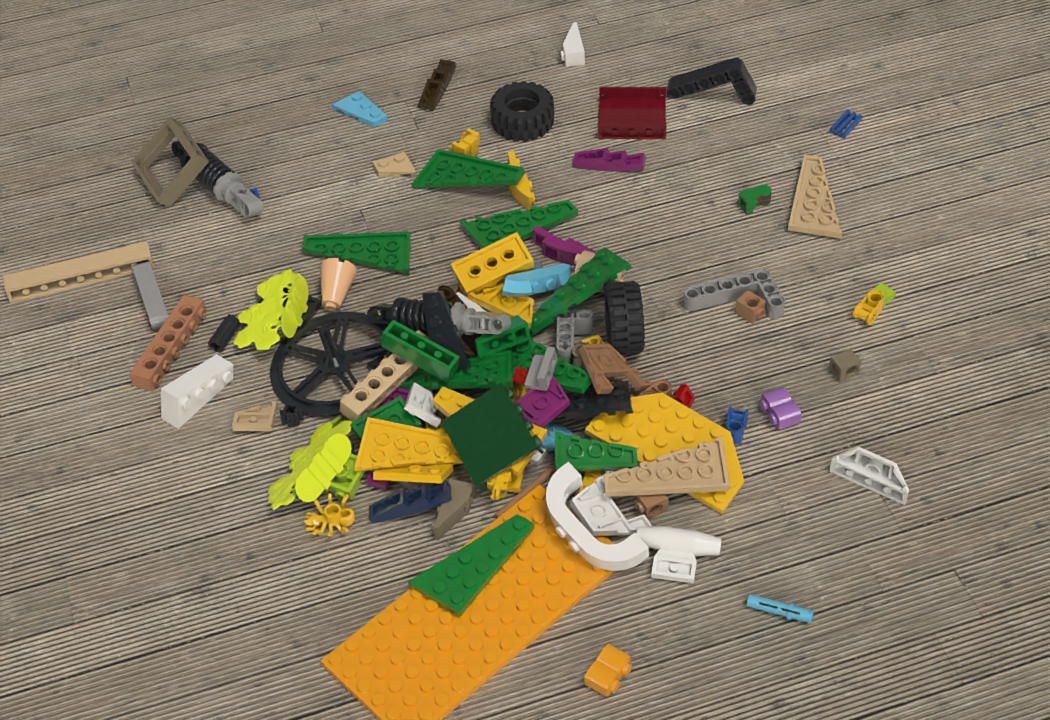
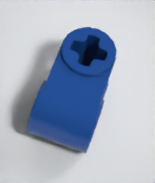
[726,407,749,445]

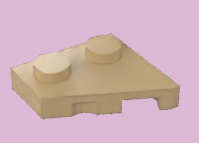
[373,152,417,177]
[232,401,278,431]

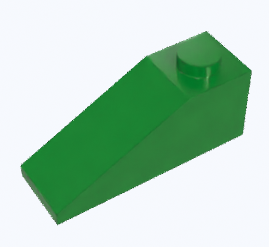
[475,315,531,359]

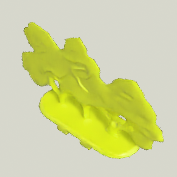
[234,269,309,350]
[268,420,352,510]

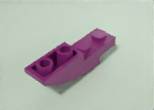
[533,226,596,266]

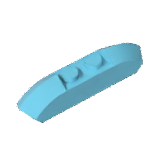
[502,263,574,297]

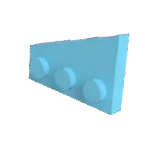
[332,91,388,127]

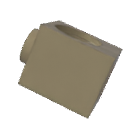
[829,349,861,382]

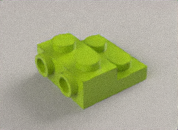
[322,454,366,501]

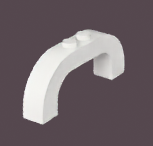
[546,462,649,571]

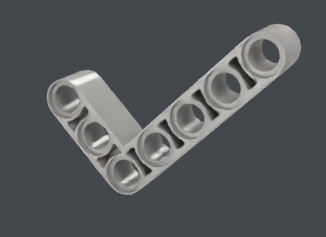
[683,269,785,319]

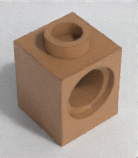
[735,290,766,324]
[635,494,668,520]

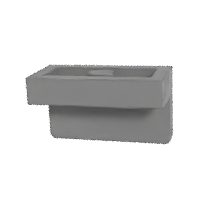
[524,347,558,391]

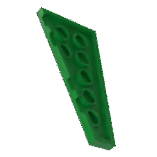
[411,149,525,189]
[529,247,633,334]
[408,514,535,616]

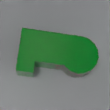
[738,185,772,215]

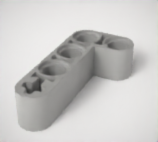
[556,309,593,364]

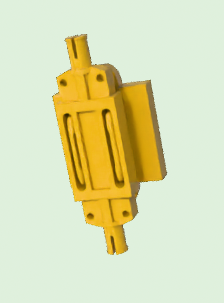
[487,467,525,500]

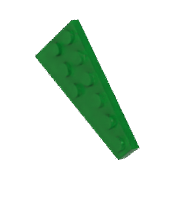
[460,200,578,249]
[302,231,411,275]
[502,337,592,394]
[399,350,513,390]

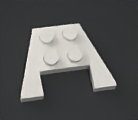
[569,470,652,536]

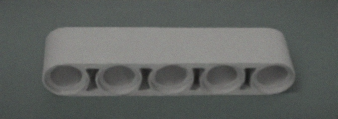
[132,261,168,331]

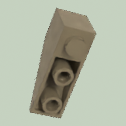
[431,479,475,541]

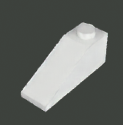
[560,22,585,67]

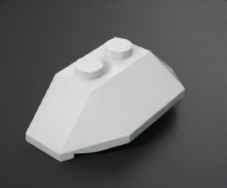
[830,447,909,505]

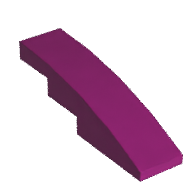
[573,148,646,171]

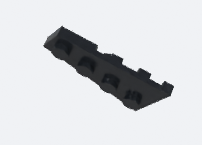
[422,291,471,368]

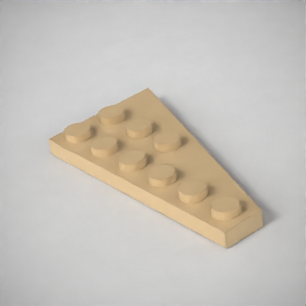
[788,155,842,239]
[603,436,730,497]

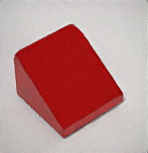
[513,367,529,385]

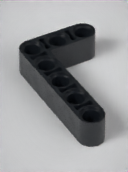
[666,58,757,105]

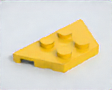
[468,284,534,329]

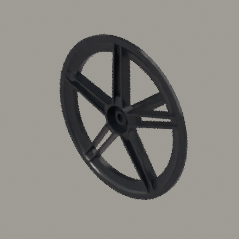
[270,311,400,417]

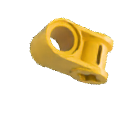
[852,290,884,326]

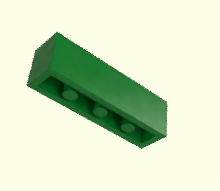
[381,320,460,383]

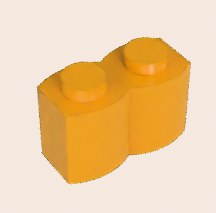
[584,644,632,697]

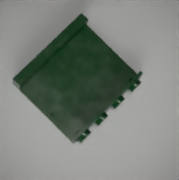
[441,383,544,492]

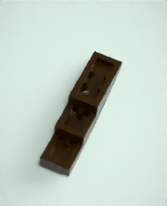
[418,59,456,111]

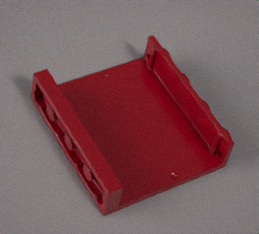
[598,87,666,139]

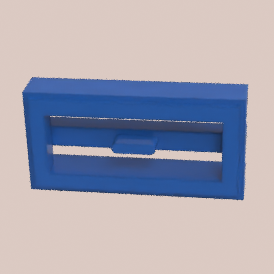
[830,109,862,138]

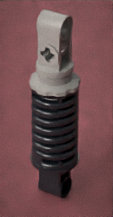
[171,141,264,217]
[367,297,512,338]

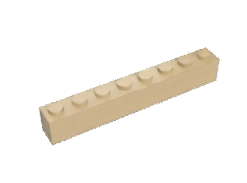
[3,242,154,303]

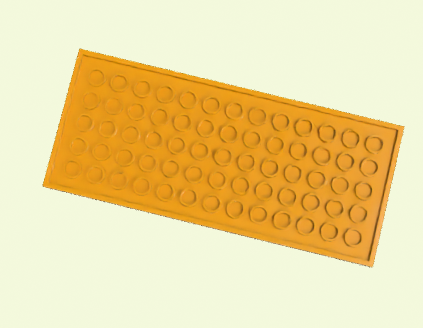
[320,484,615,720]

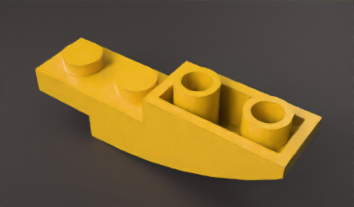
[507,151,535,210]

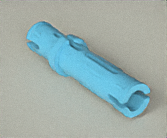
[747,594,814,624]

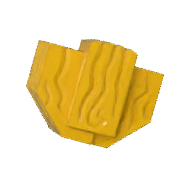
[448,128,480,157]

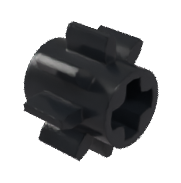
[280,403,304,428]

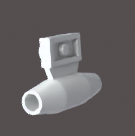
[636,526,722,584]

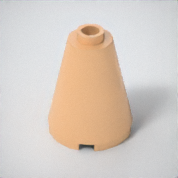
[320,258,357,311]

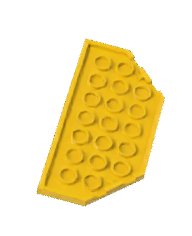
[585,393,744,514]

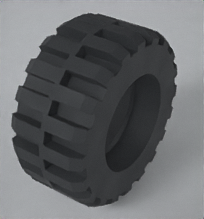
[490,81,554,142]
[604,281,645,355]

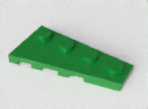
[555,431,638,472]

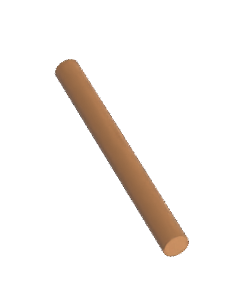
[494,466,556,519]

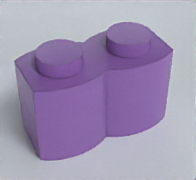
[759,387,801,430]

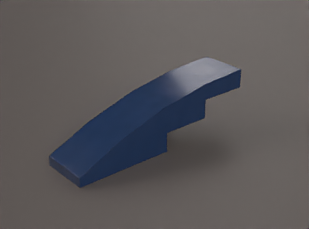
[369,480,452,522]

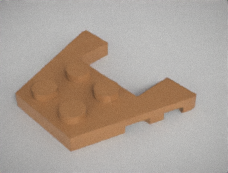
[579,343,652,394]

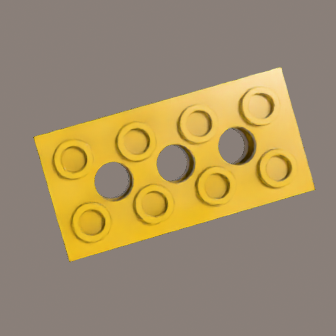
[451,232,535,297]

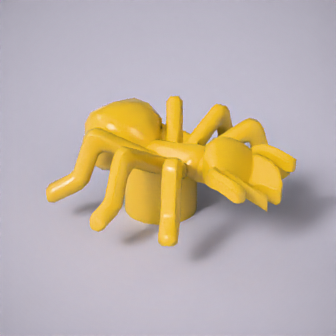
[304,493,355,537]

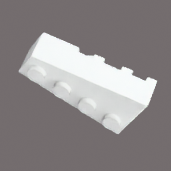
[161,354,233,429]

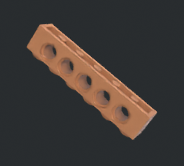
[129,295,207,392]

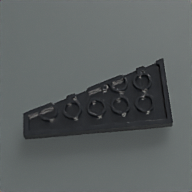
[552,380,633,421]

